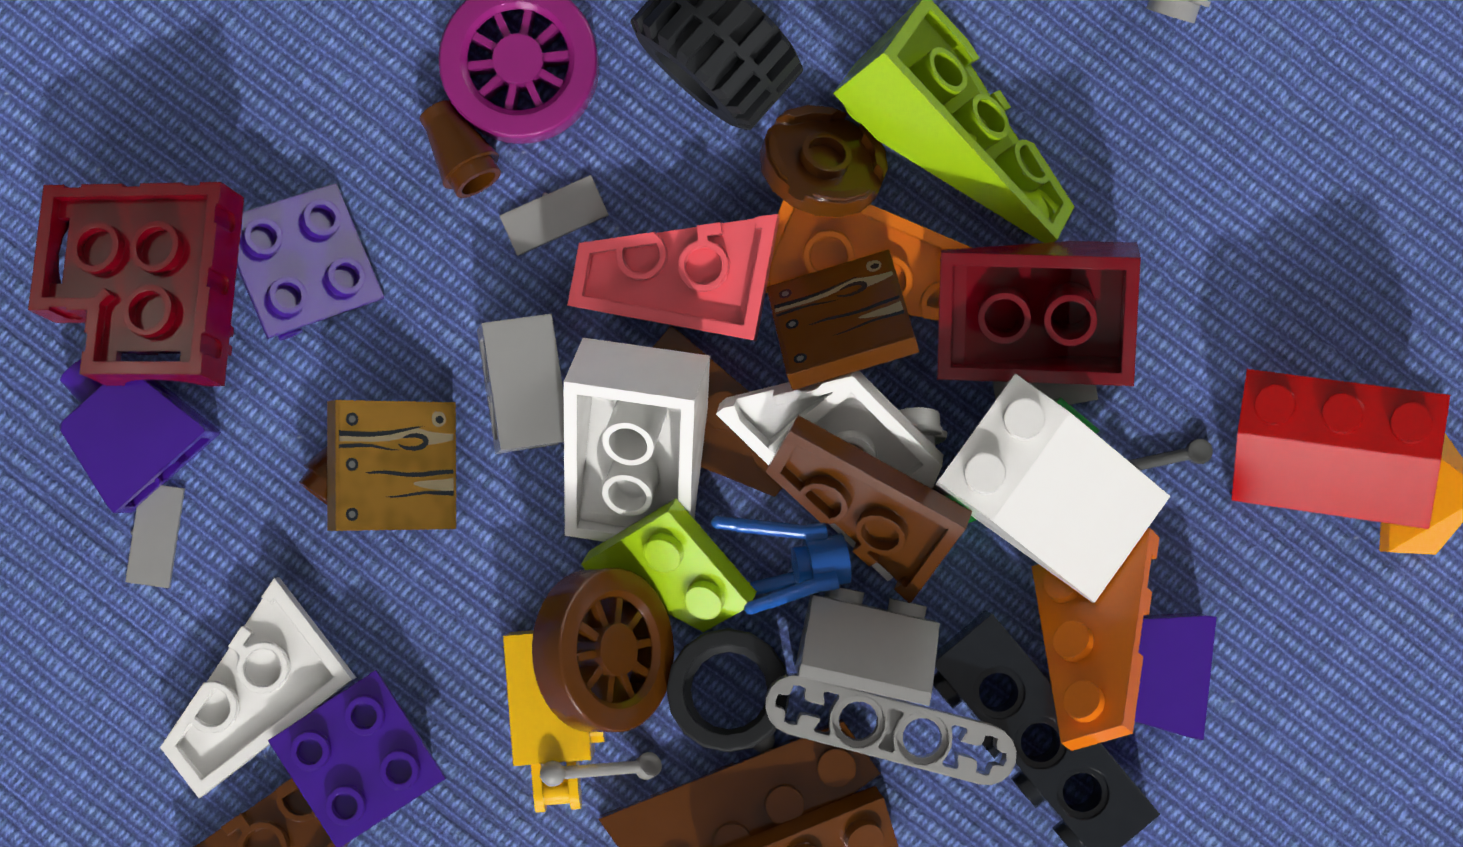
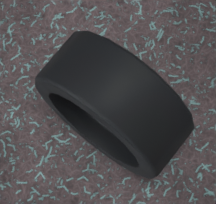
[666,628,790,752]

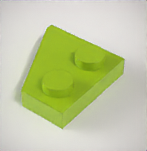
[581,498,757,632]

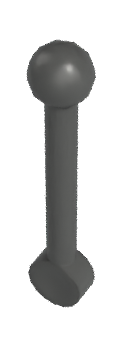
[1128,439,1213,470]

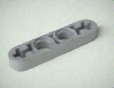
[765,673,1016,785]

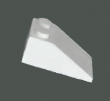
[564,338,710,542]
[933,374,1170,603]

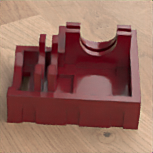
[28,182,244,386]

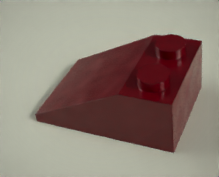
[937,241,1141,386]

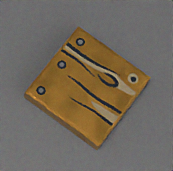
[327,400,456,531]

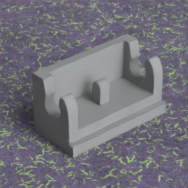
[477,314,564,454]

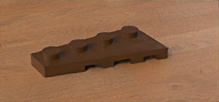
[598,719,881,847]

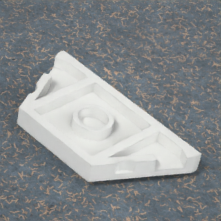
[716,371,943,581]

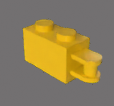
[503,630,605,813]

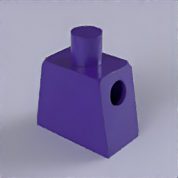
[59,359,221,513]
[1135,612,1217,740]

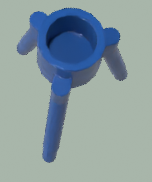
[711,516,851,615]

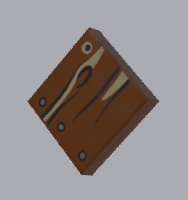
[767,250,919,391]

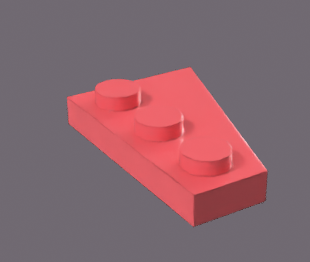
[567,214,780,341]

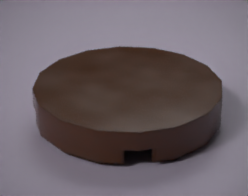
[759,105,888,217]

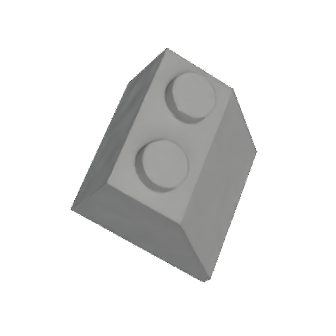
[795,586,940,706]

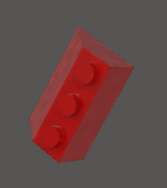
[1232,369,1450,530]

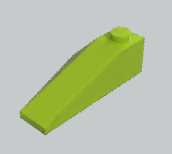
[833,0,1075,243]

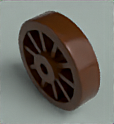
[532,568,674,732]

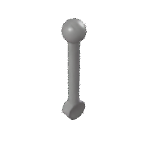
[540,752,662,787]

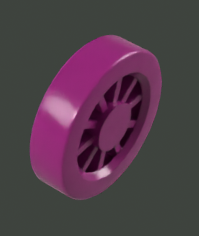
[439,0,599,144]

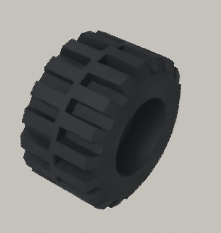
[630,0,803,130]

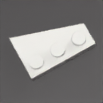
[160,577,357,798]

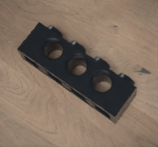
[933,611,1160,847]

